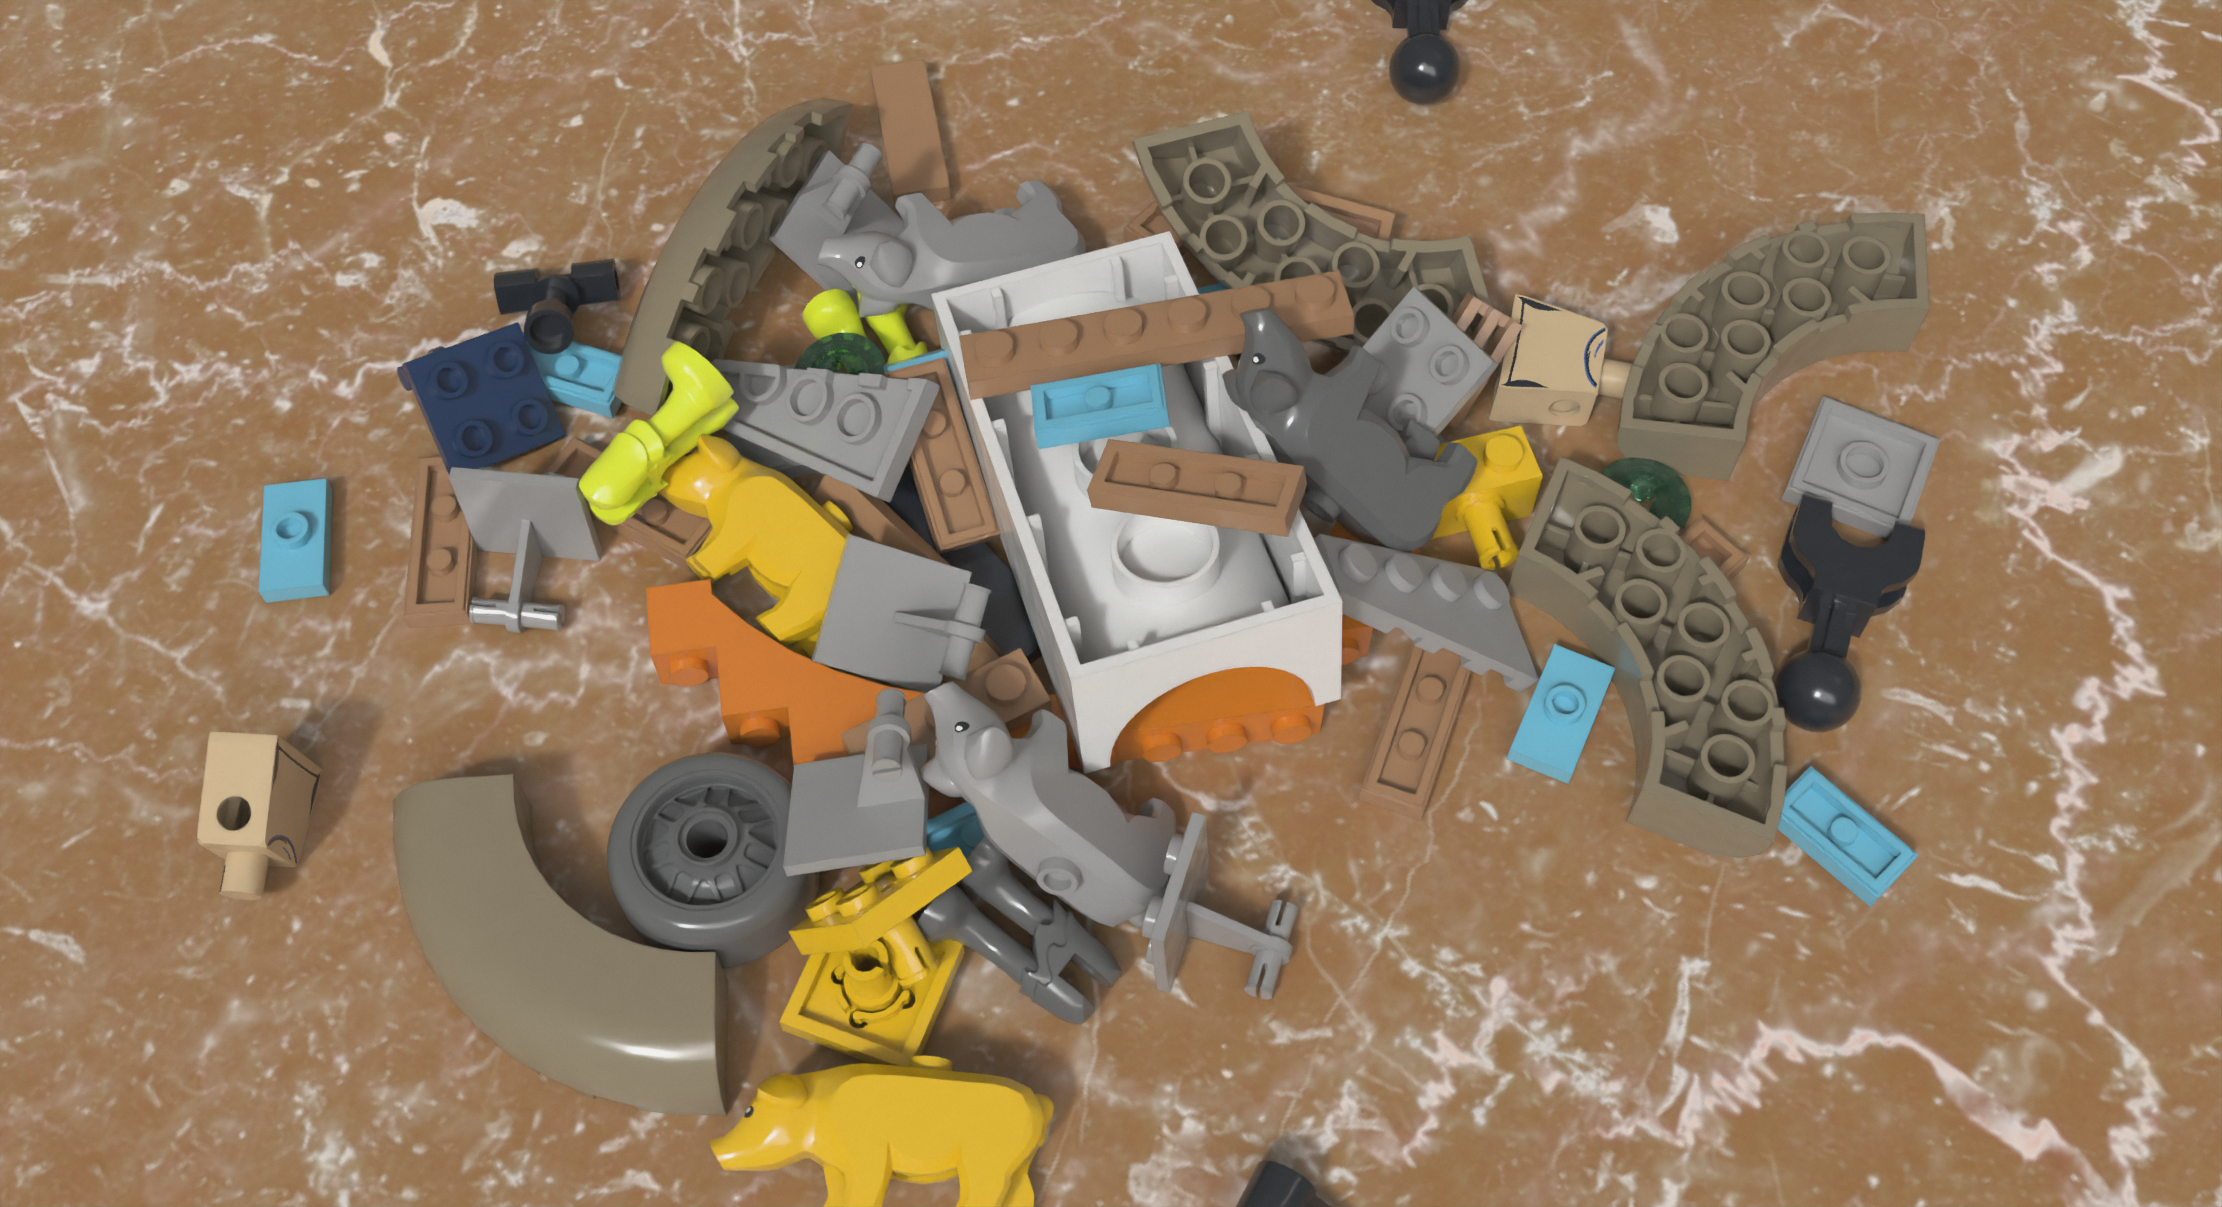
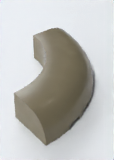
[613,98,853,416]
[1132,111,1498,353]
[1617,212,1930,481]
[1508,456,1788,858]
[393,774,728,1116]

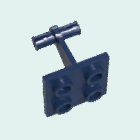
[397,322,566,474]

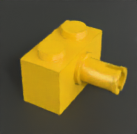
[1430,425,1543,570]

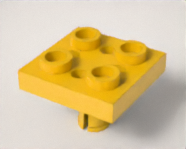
[788,845,972,986]
[779,940,965,1067]

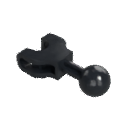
[1371,0,1468,105]
[1775,493,1925,732]

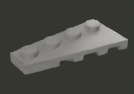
[712,359,940,503]
[1314,534,1539,693]

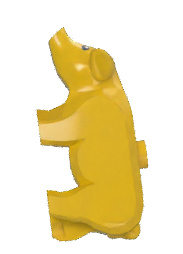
[658,434,853,667]
[707,1056,1054,1207]

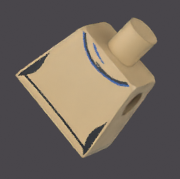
[1489,294,1632,426]
[197,731,322,900]

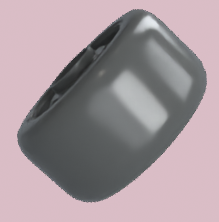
[607,752,821,969]

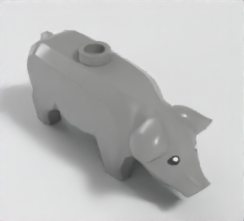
[817,180,1086,318]
[919,681,1177,928]

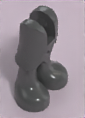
[916,836,1122,1025]

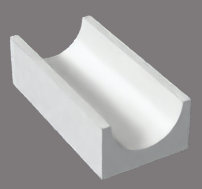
[931,231,1343,774]

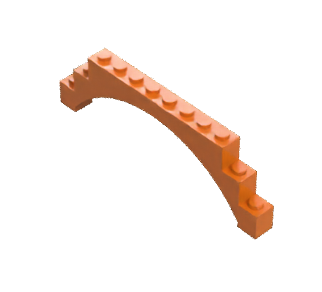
[646,522,1420,788]

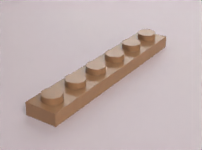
[959,270,1354,400]

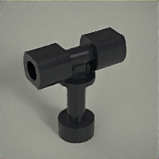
[494,258,621,354]

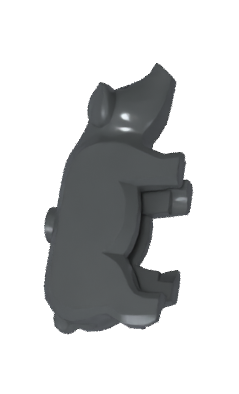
[1222,308,1478,553]

